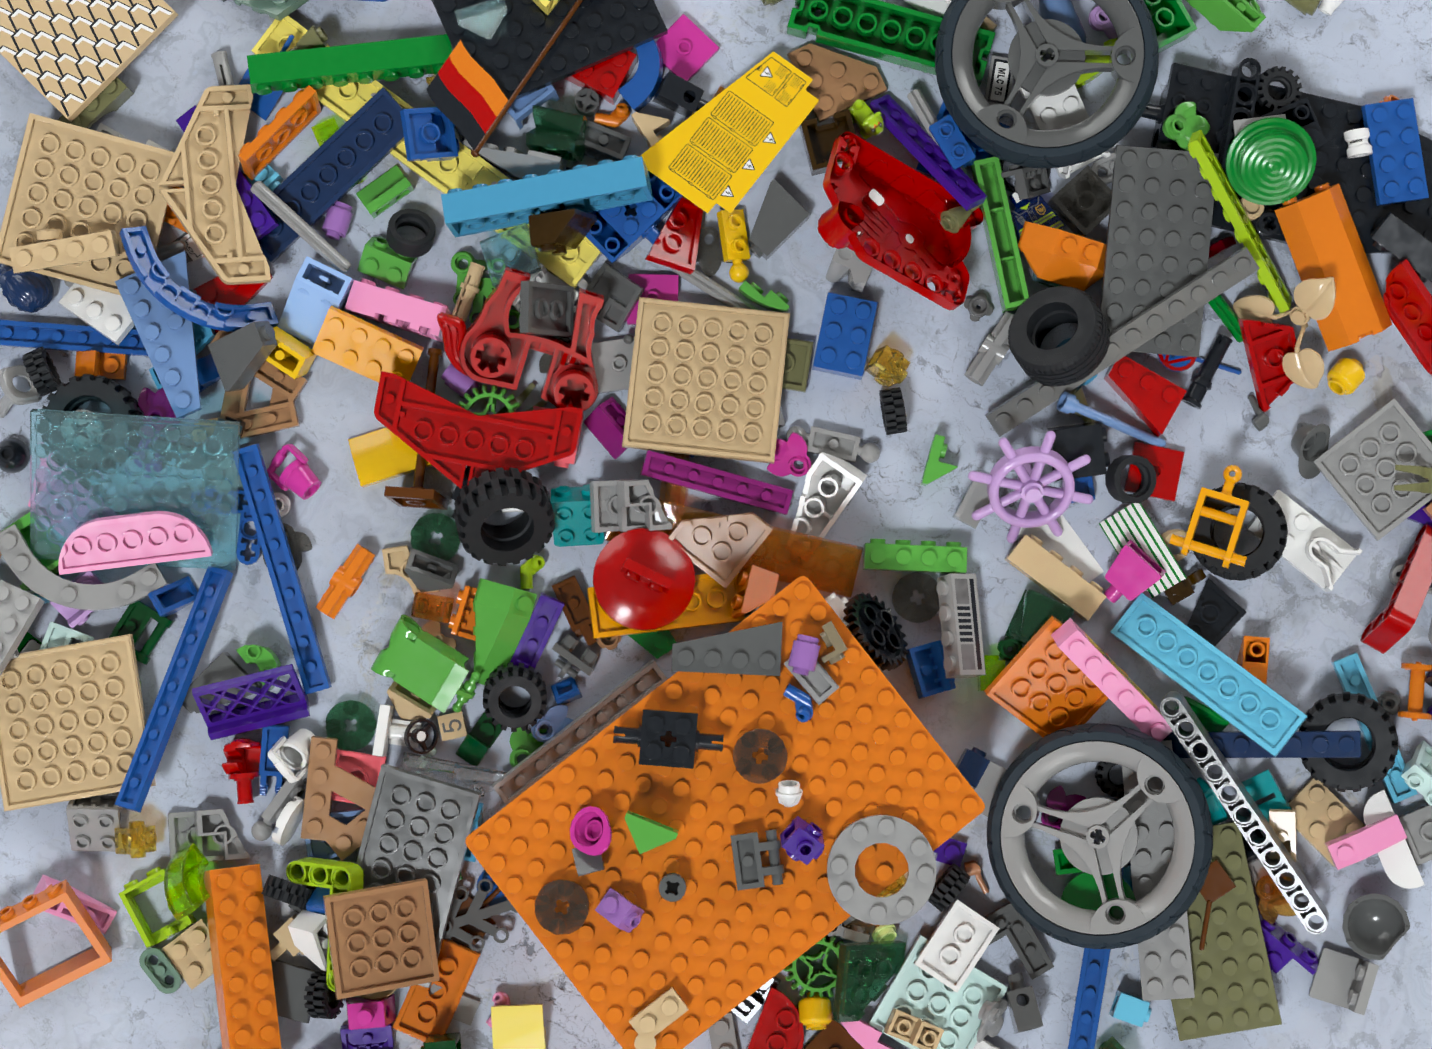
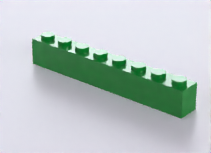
[247,34,452,95]

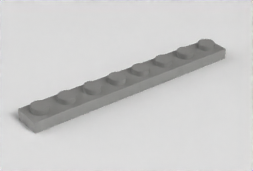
[491,660,667,805]

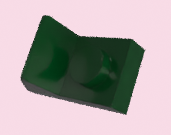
[456,712,503,768]

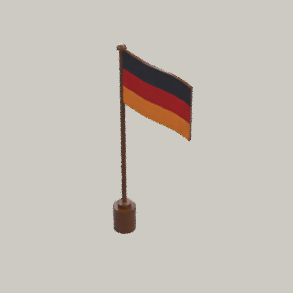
[426,0,583,157]

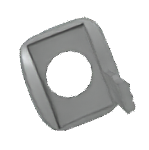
[0,365,42,418]

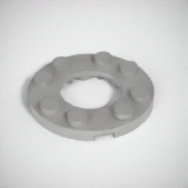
[827,815,936,925]

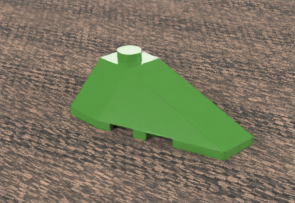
[473,578,537,685]

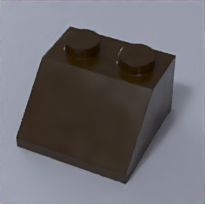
[529,209,597,255]

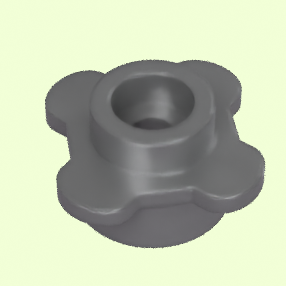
[964,293,993,322]

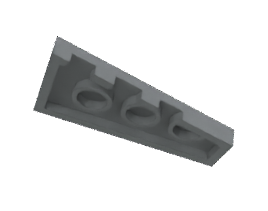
[671,622,783,676]

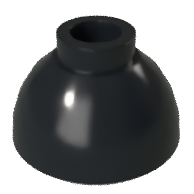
[0,438,30,473]

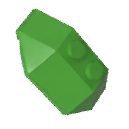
[1186,0,1266,32]

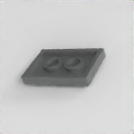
[519,281,574,337]

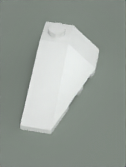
[786,452,867,562]

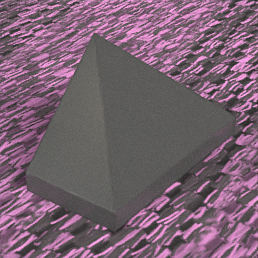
[404,548,459,592]

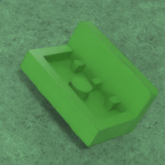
[357,237,418,289]

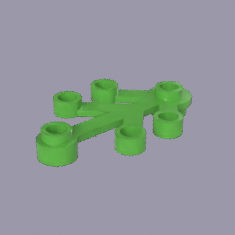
[451,251,520,329]

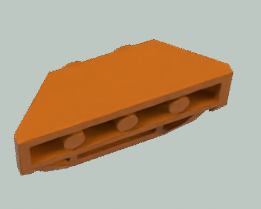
[1018,221,1106,291]

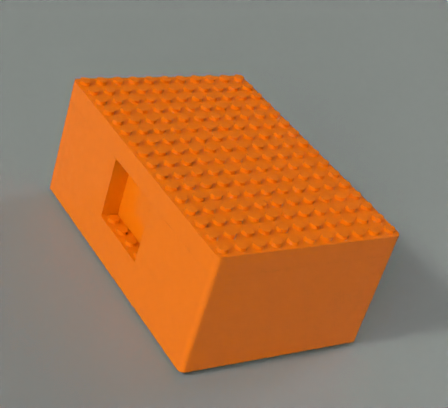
[465,576,985,1049]

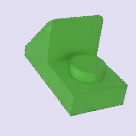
[920,434,958,486]

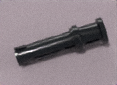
[1181,334,1233,409]

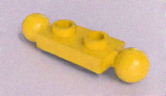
[717,209,751,283]

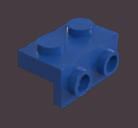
[929,114,976,170]
[906,640,956,699]

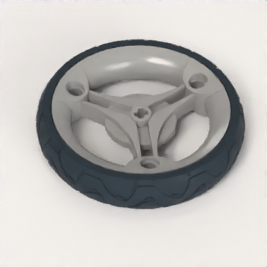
[987,723,1213,949]

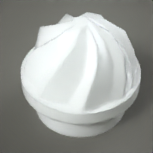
[775,780,803,808]

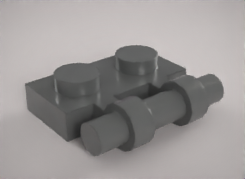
[730,829,785,890]

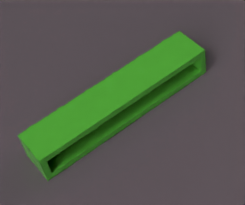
[971,157,1029,313]

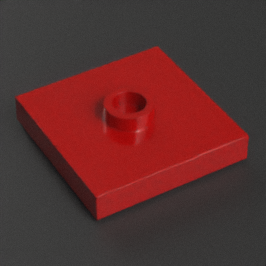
[1124,442,1185,502]

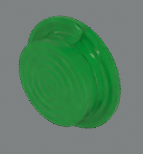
[1225,117,1316,205]

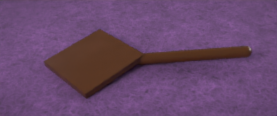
[1199,859,1236,950]

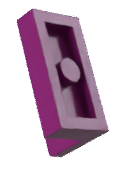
[583,396,628,459]

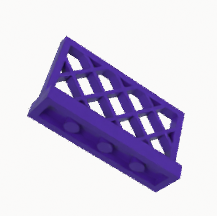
[192,664,310,740]

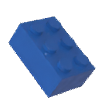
[812,292,878,380]

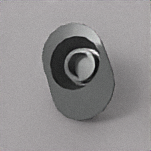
[1291,422,1330,479]

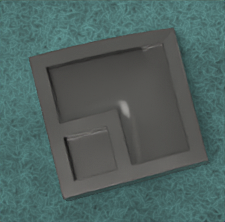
[576,263,645,332]

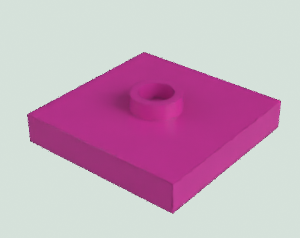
[656,14,719,81]
[627,274,679,325]

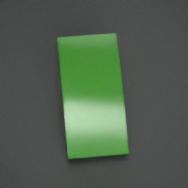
[739,280,790,313]

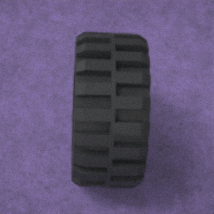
[40,374,144,473]
[454,467,555,566]
[1188,482,1288,581]
[1299,692,1398,792]

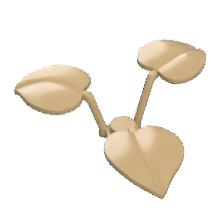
[1233,277,1336,389]

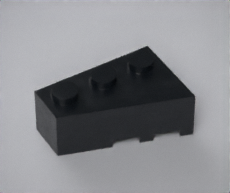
[1370,211,1432,283]

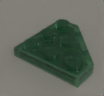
[832,940,906,1023]

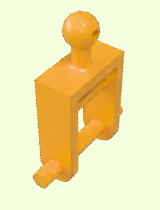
[1169,465,1250,568]

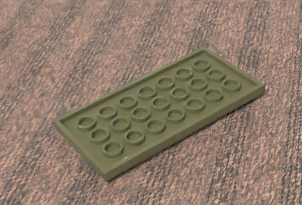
[1171,821,1282,1041]

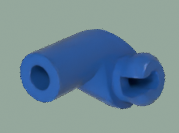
[783,684,814,722]

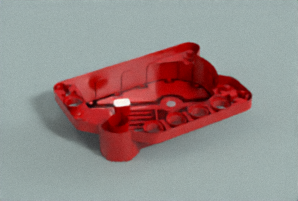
[817,132,983,310]

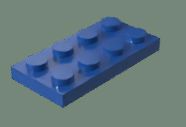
[1361,98,1429,206]

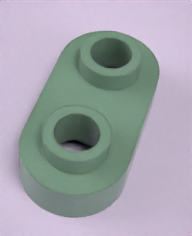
[139,947,183,994]

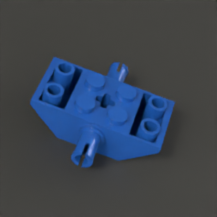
[586,171,683,264]

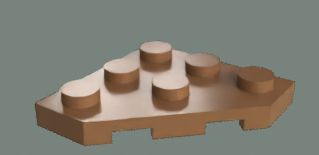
[787,43,887,123]
[668,512,773,588]

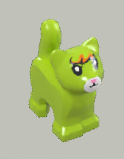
[848,99,884,140]

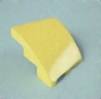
[491,1003,546,1049]

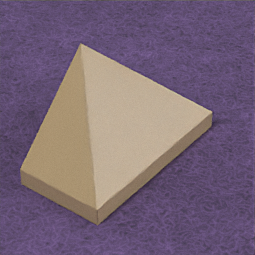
[387,681,436,720]

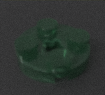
[410,513,461,561]
[326,700,377,751]

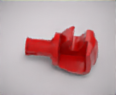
[222,738,261,804]

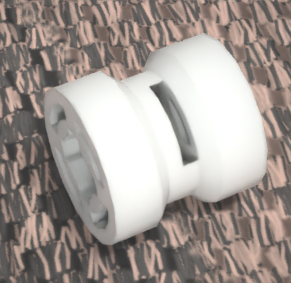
[1344,128,1373,158]

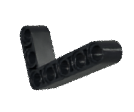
[1218,58,1261,178]

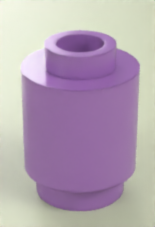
[322,201,353,240]
[441,364,480,399]
[788,634,820,676]

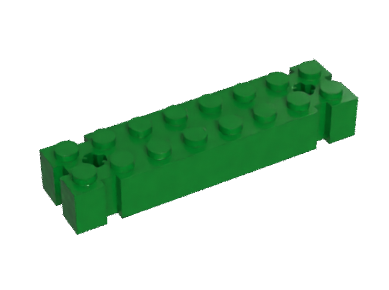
[787,0,995,86]

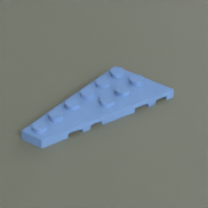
[115,251,202,420]

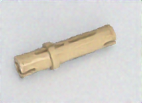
[452,262,486,323]

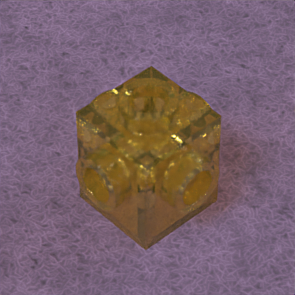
[865,345,910,387]
[114,821,157,858]

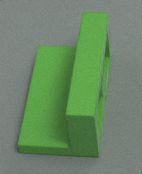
[356,165,414,218]

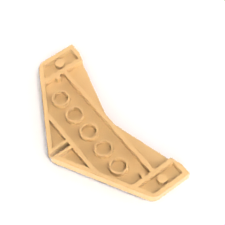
[159,84,271,285]

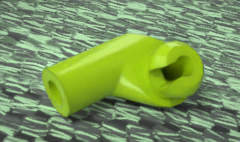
[520,555,545,589]

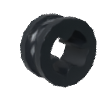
[1255,212,1280,236]

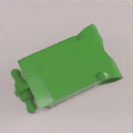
[371,614,481,713]

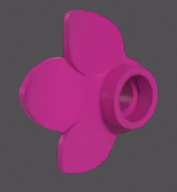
[767,432,811,477]

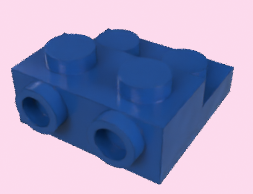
[400,107,459,162]

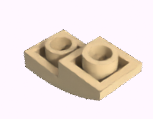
[884,1007,944,1049]

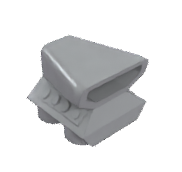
[826,247,873,293]

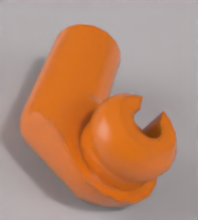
[594,103,630,128]

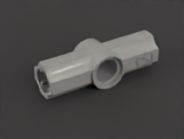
[964,311,1014,386]

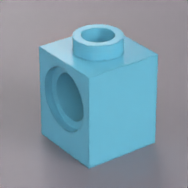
[1109,990,1152,1027]

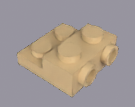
[162,917,214,990]

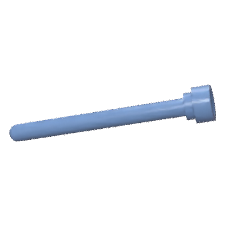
[1057,391,1166,448]

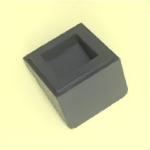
[572,848,605,877]

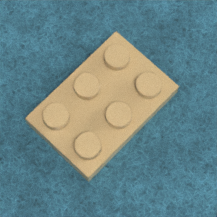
[1288,777,1365,867]

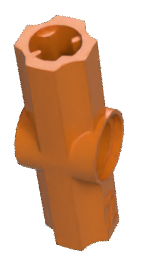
[316,544,376,619]

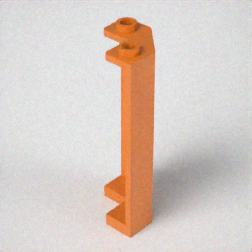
[1274,182,1392,352]

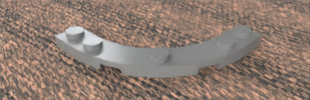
[0,524,168,611]

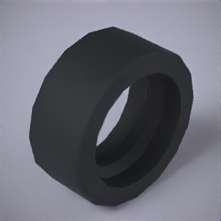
[386,209,436,258]
[1105,455,1156,503]

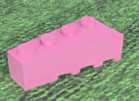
[344,278,452,343]

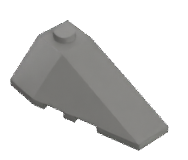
[464,139,564,180]

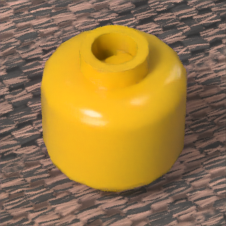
[1327,358,1365,395]
[798,992,832,1030]

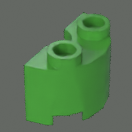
[236,644,281,690]

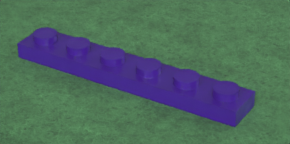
[869,94,987,211]
[176,105,279,240]

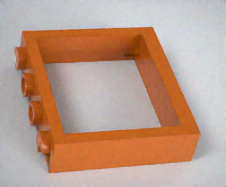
[0,879,112,1008]

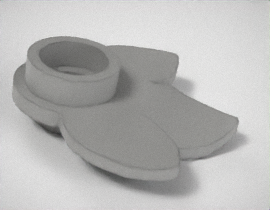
[977,998,1008,1043]

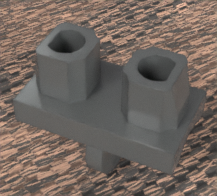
[552,634,599,679]

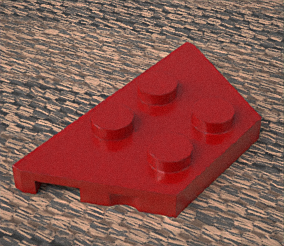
[1238,318,1297,412]

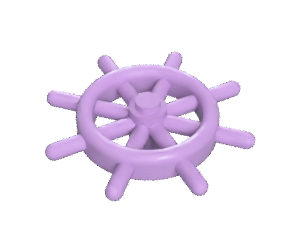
[968,431,1093,543]

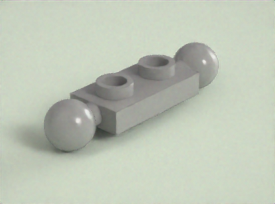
[786,426,880,463]
[251,762,309,841]

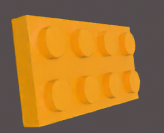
[311,306,424,383]

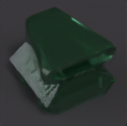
[526,105,588,162]
[1005,589,1075,645]

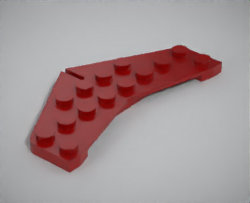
[374,371,584,489]

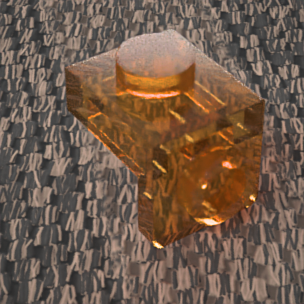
[411,592,454,623]

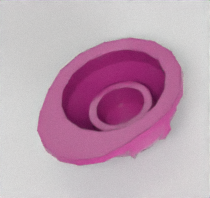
[570,806,612,856]

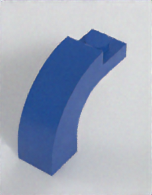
[618,39,663,112]

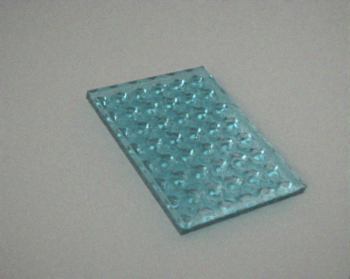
[30,409,240,570]

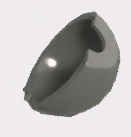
[1342,893,1410,960]

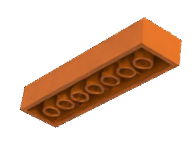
[202,864,282,1049]

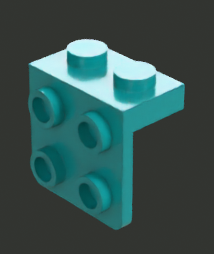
[550,484,604,547]

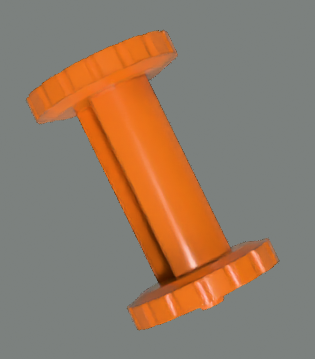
[1397,662,1432,721]

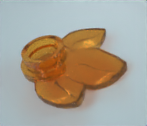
[1255,875,1296,924]

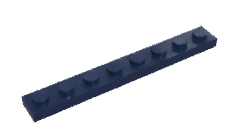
[1162,731,1361,758]

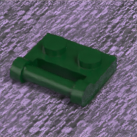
[109,601,174,665]

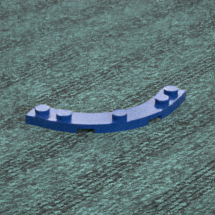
[119,226,279,332]

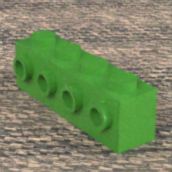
[863,539,967,574]

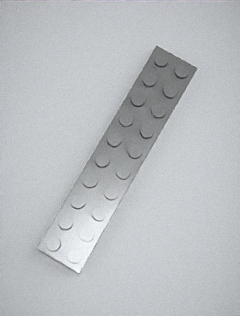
[1122,740,1195,1001]

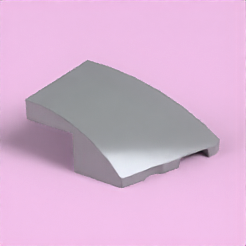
[590,480,672,533]
[168,809,249,865]

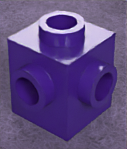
[780,816,825,865]

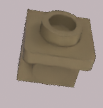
[820,621,847,665]

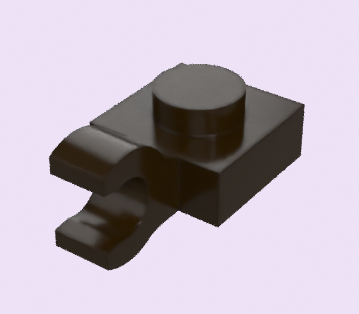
[1163,568,1207,606]

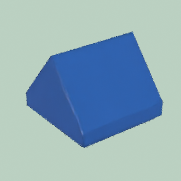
[551,677,582,705]

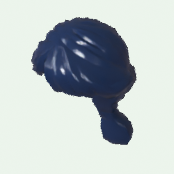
[0,263,54,313]

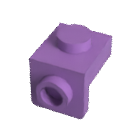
[595,888,644,933]

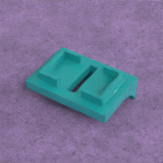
[1242,769,1292,832]

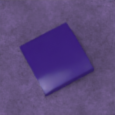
[340,1023,395,1049]

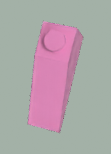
[1325,814,1407,870]
[33,875,117,934]

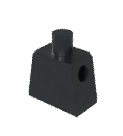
[653,72,708,117]

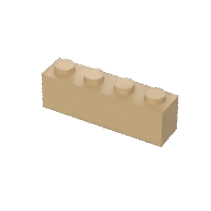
[9,230,121,273]
[1004,534,1107,621]

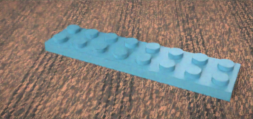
[1110,593,1307,757]

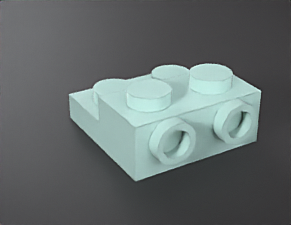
[1401,741,1432,806]

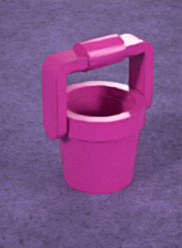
[267,444,321,500]

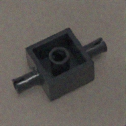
[613,709,724,769]

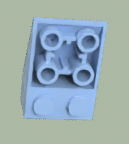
[278,256,354,346]

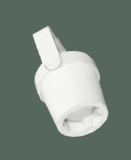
[268,729,315,783]

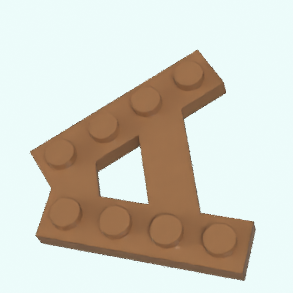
[194,330,308,444]
[301,736,376,861]

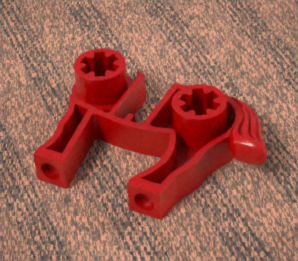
[437,266,604,411]

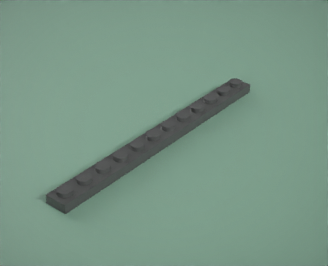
[985,246,1260,437]

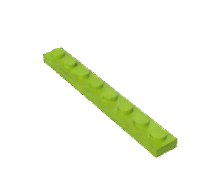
[1188,130,1292,313]

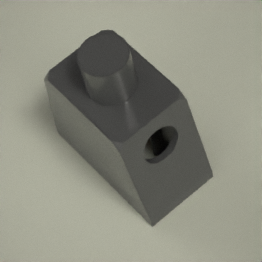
[1005,972,1043,1034]

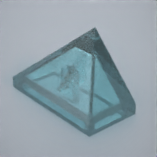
[454,0,508,40]

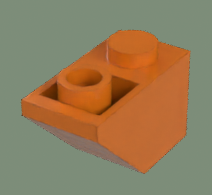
[731,565,779,619]
[1236,636,1270,685]

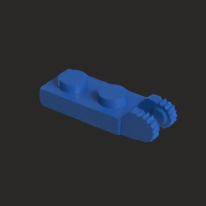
[259,725,290,796]

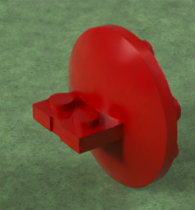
[593,528,695,631]

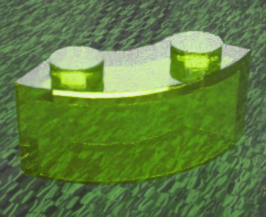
[164,843,210,921]

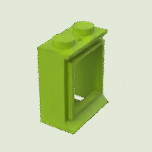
[118,866,198,948]

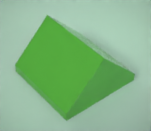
[625,810,679,854]

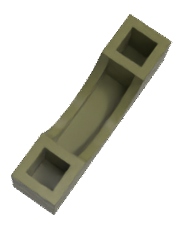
[58,77,134,129]

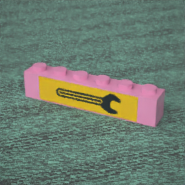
[1051,618,1173,742]

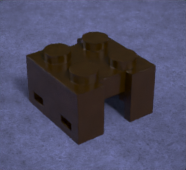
[800,110,856,176]

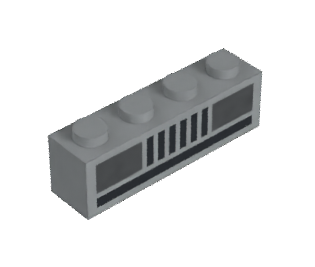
[936,573,986,679]

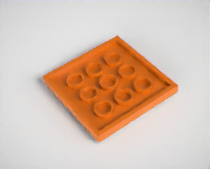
[984,616,1129,737]

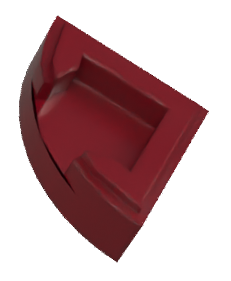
[1208,236,1237,259]

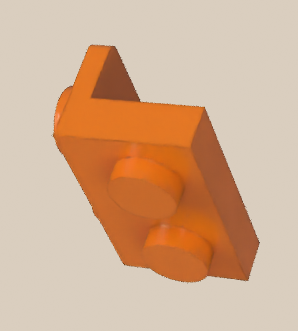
[448,585,477,641]

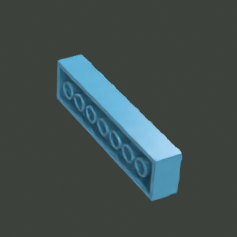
[441,155,653,238]

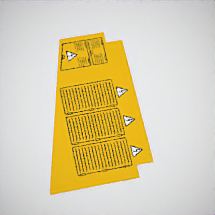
[639,52,819,213]

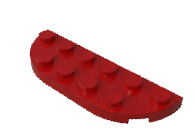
[1383,259,1432,375]
[746,986,804,1049]

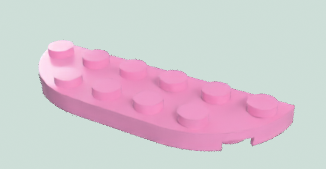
[58,511,213,575]

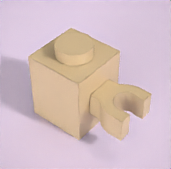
[270,914,304,961]

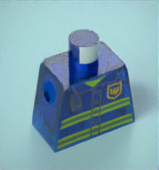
[1009,192,1066,254]

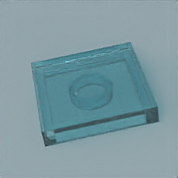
[480,223,542,288]

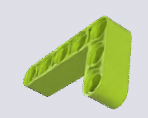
[286,857,364,992]

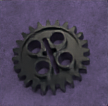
[843,592,908,671]

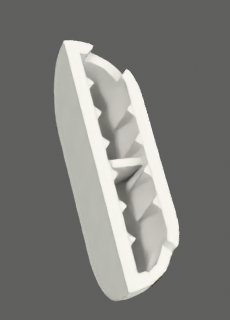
[1363,790,1425,889]

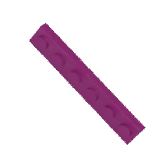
[640,450,794,515]

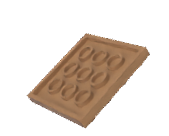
[323,878,440,1000]

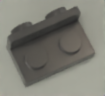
[1001,164,1051,200]

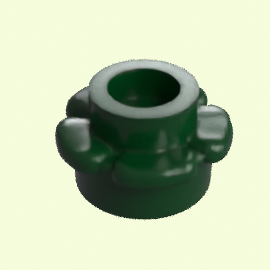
[997,636,1022,661]

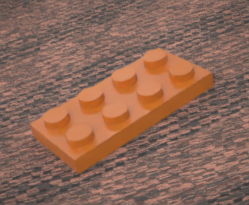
[238,85,322,180]

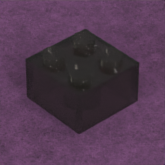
[1047,165,1111,237]

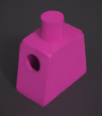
[1104,539,1166,603]
[346,994,396,1030]

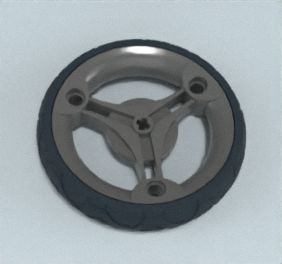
[935,0,1159,169]

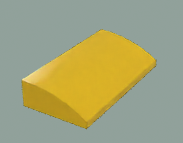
[348,427,433,488]

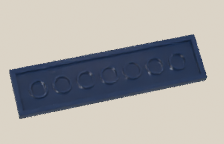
[257,88,404,263]

